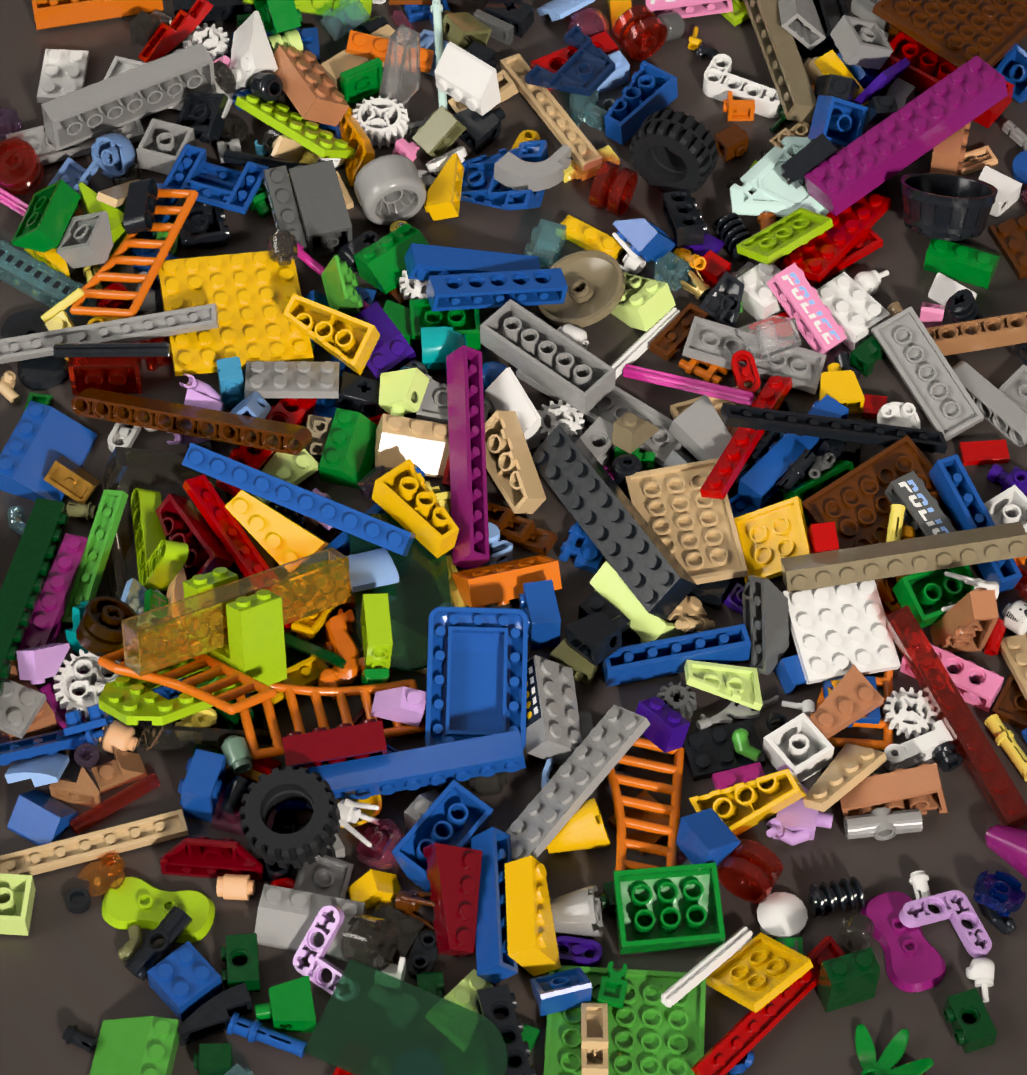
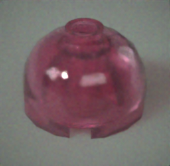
[567,7,610,37]
[356,818,405,871]

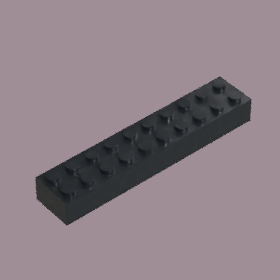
[531,424,697,620]

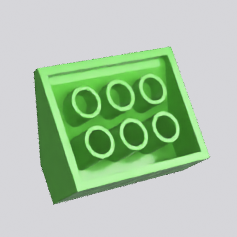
[90,1016,180,1075]

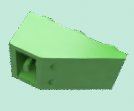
[321,255,364,317]

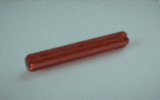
[69,773,160,833]

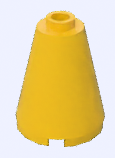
[544,798,611,854]

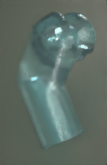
[7,505,26,536]

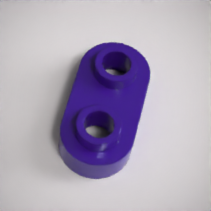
[556,936,603,967]

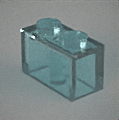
[319,0,370,42]
[524,219,567,269]

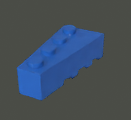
[604,60,678,145]

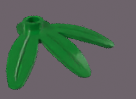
[855,1024,934,1075]

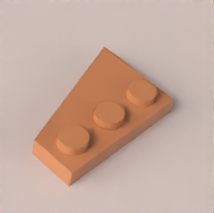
[809,665,884,739]

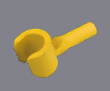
[688,27,702,51]

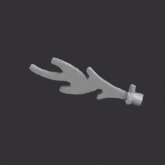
[696,695,779,730]

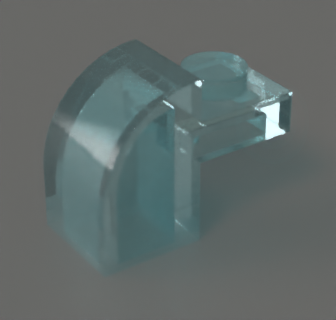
[569,90,607,131]

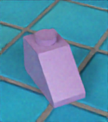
[16,643,70,684]
[370,686,427,727]

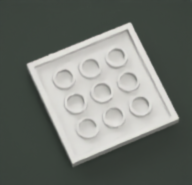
[782,580,901,684]

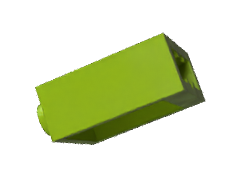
[360,593,393,670]

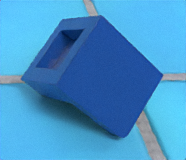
[774,654,806,694]

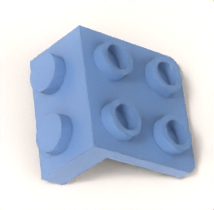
[47,156,100,195]

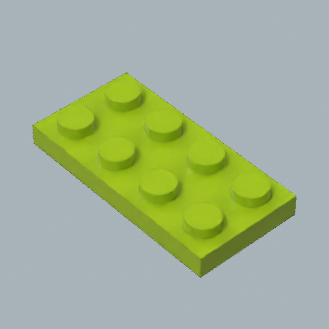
[736,208,833,265]

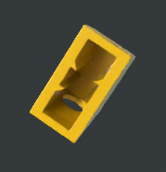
[819,363,865,414]

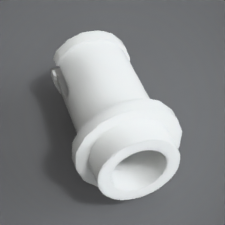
[909,870,931,900]

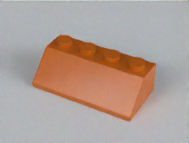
[452,554,562,608]

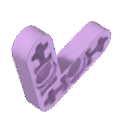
[899,890,992,958]
[293,905,360,1002]

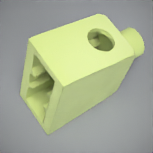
[379,367,430,417]

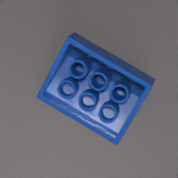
[0,401,98,502]

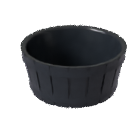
[900,172,998,241]

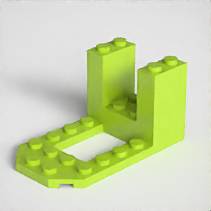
[98,567,287,726]

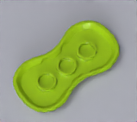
[102,877,215,944]

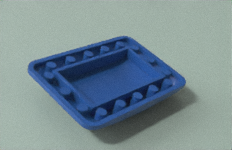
[425,607,528,750]

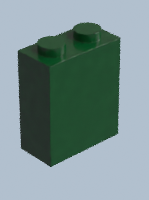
[816,947,881,1013]

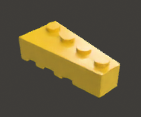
[283,293,381,376]
[372,458,459,559]
[224,490,329,576]
[689,769,806,836]
[505,855,561,976]

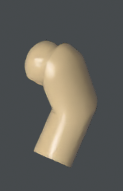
[0,371,20,404]

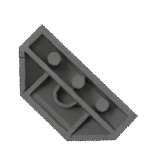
[742,574,789,675]

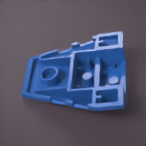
[461,140,548,210]

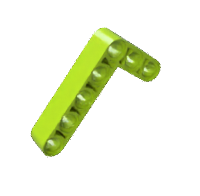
[131,488,189,591]

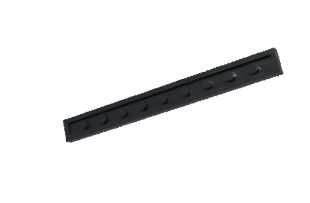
[720,403,948,454]

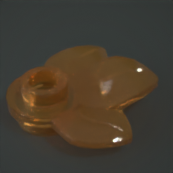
[78,853,125,896]

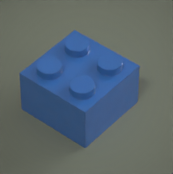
[808,95,868,149]
[519,579,561,650]
[178,749,228,823]
[147,941,223,1022]

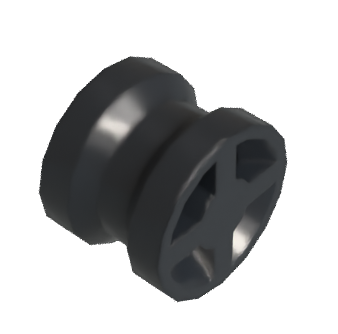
[933,741,964,772]

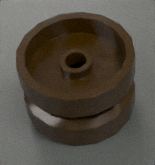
[76,596,138,657]

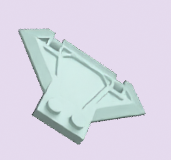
[730,136,829,217]

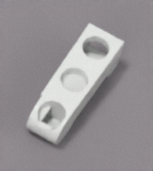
[883,720,953,772]

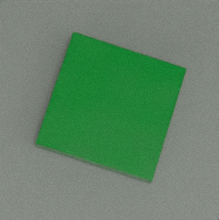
[340,57,383,106]

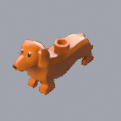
[317,608,365,701]

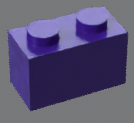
[636,696,690,753]

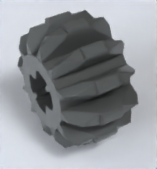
[656,681,697,719]

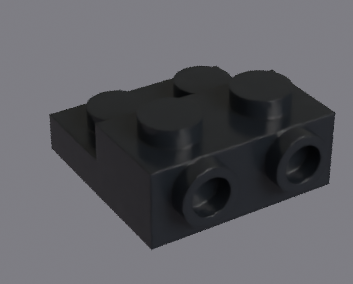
[176,92,228,144]
[174,203,230,249]

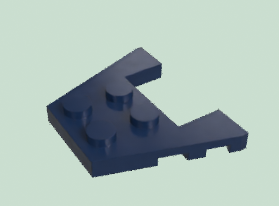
[525,24,616,97]

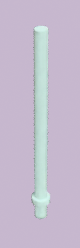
[430,0,448,110]

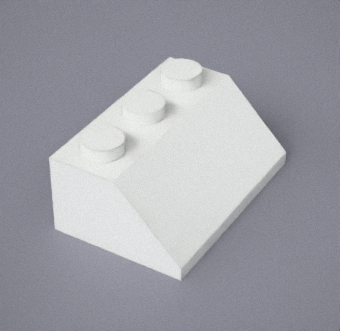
[434,42,501,116]
[484,367,541,450]

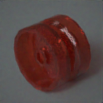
[612,5,668,61]
[0,138,43,194]
[589,161,638,217]
[717,839,783,903]

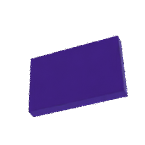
[854,57,910,105]

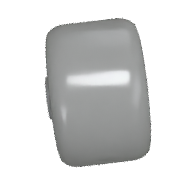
[354,154,426,226]

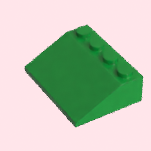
[613,862,725,954]

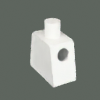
[978,166,1022,217]

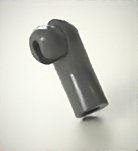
[809,452,836,479]

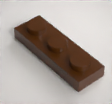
[649,303,709,361]

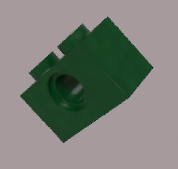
[221,933,261,993]
[943,988,997,1054]

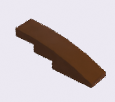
[488,502,558,556]

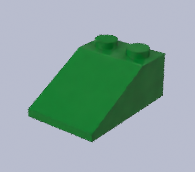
[409,299,481,350]

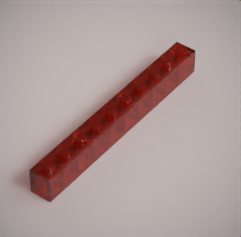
[886,605,1027,828]

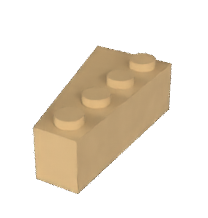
[485,410,547,514]

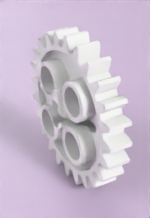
[53,649,123,721]

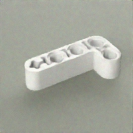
[703,54,782,119]

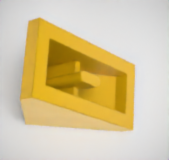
[347,869,401,909]

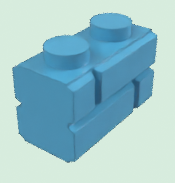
[216,357,245,409]

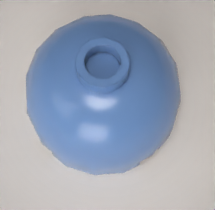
[91,133,135,179]

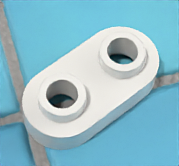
[426,146,468,175]
[107,422,141,455]

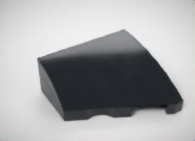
[699,270,745,328]

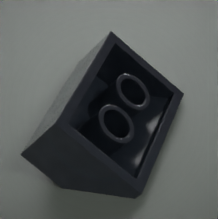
[794,0,841,58]

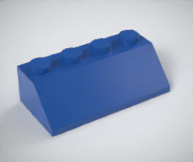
[391,779,493,892]

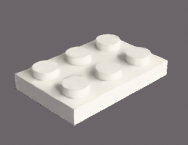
[37,49,89,103]

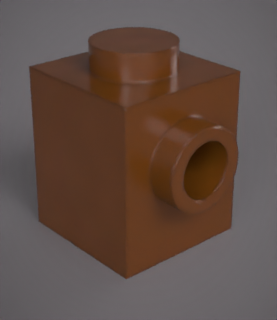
[714,124,749,163]

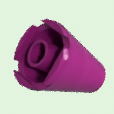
[985,824,1027,879]

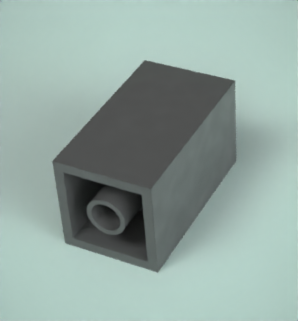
[289,160,352,259]

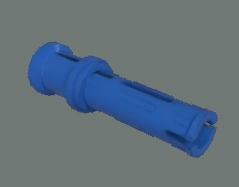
[227,1012,308,1058]

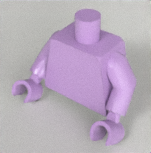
[167,373,225,445]
[766,765,833,846]

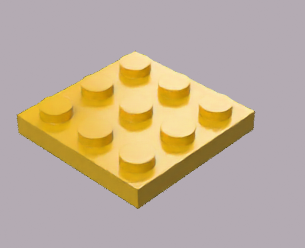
[734,496,813,584]
[706,932,813,1013]

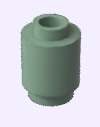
[221,735,253,774]

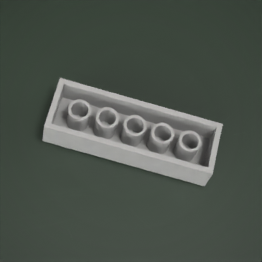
[480,299,616,415]

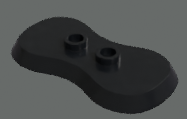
[1,309,72,390]

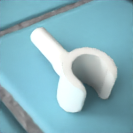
[781,699,815,718]

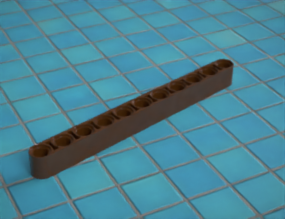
[71,388,312,455]

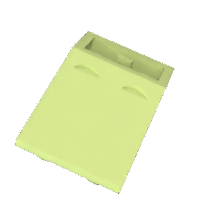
[611,272,676,331]

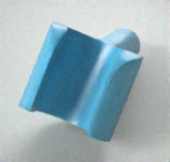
[255,140,268,156]

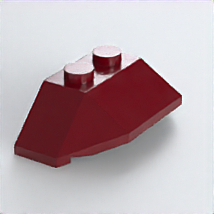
[160,836,264,882]

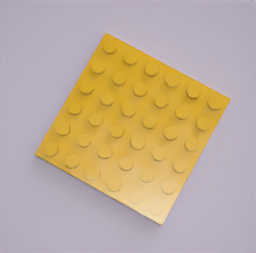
[158,249,314,376]

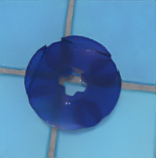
[973,871,1026,917]

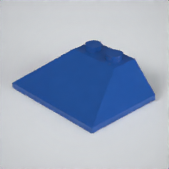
[161,144,269,214]

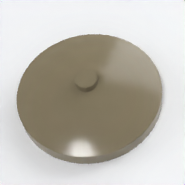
[538,250,625,328]

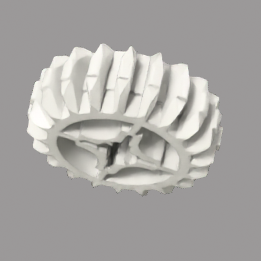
[352,95,409,149]

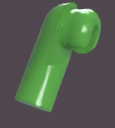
[732,728,761,762]

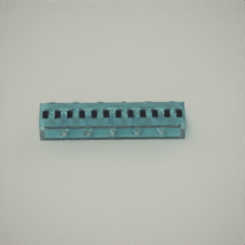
[0,240,89,320]

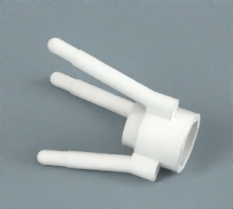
[612,232,646,275]
[941,571,999,612]
[338,798,399,847]

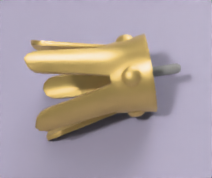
[680,270,712,302]

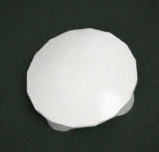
[877,401,921,429]
[757,892,808,938]

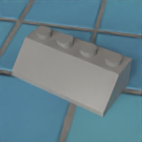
[254,884,366,963]

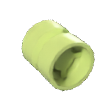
[268,29,304,54]

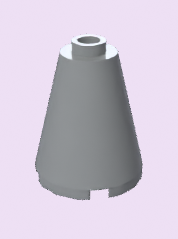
[550,885,603,937]

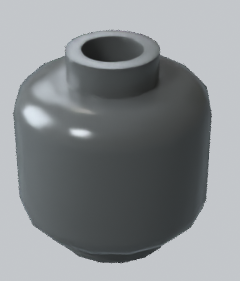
[652,11,685,42]

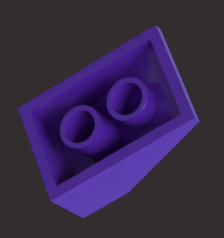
[354,301,417,381]

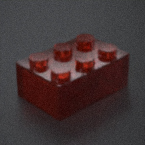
[68,357,143,395]

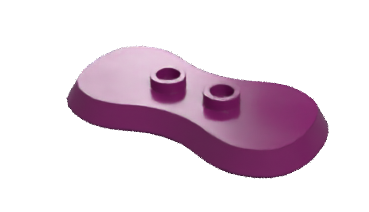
[861,891,946,993]

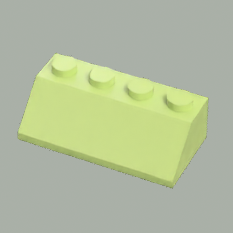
[589,561,686,643]

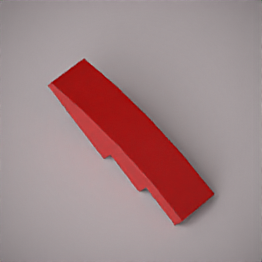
[138,0,214,63]

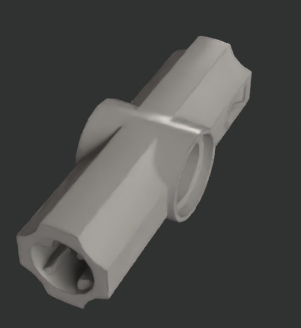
[843,807,923,841]

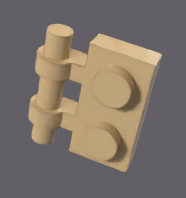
[667,596,715,632]

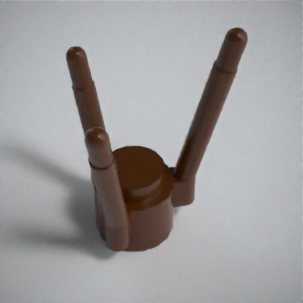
[395,889,436,931]

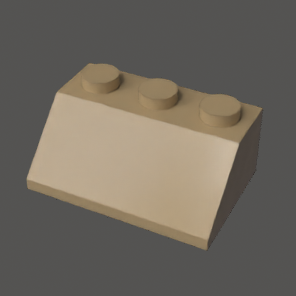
[375,414,449,479]

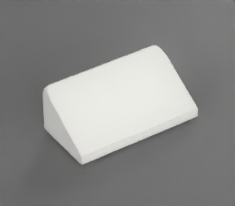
[928,272,977,308]

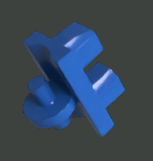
[63,704,114,747]

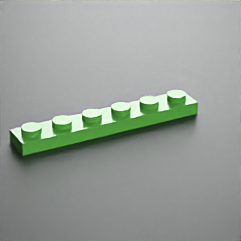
[62,490,128,626]

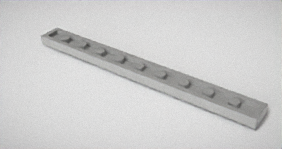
[0,303,219,364]

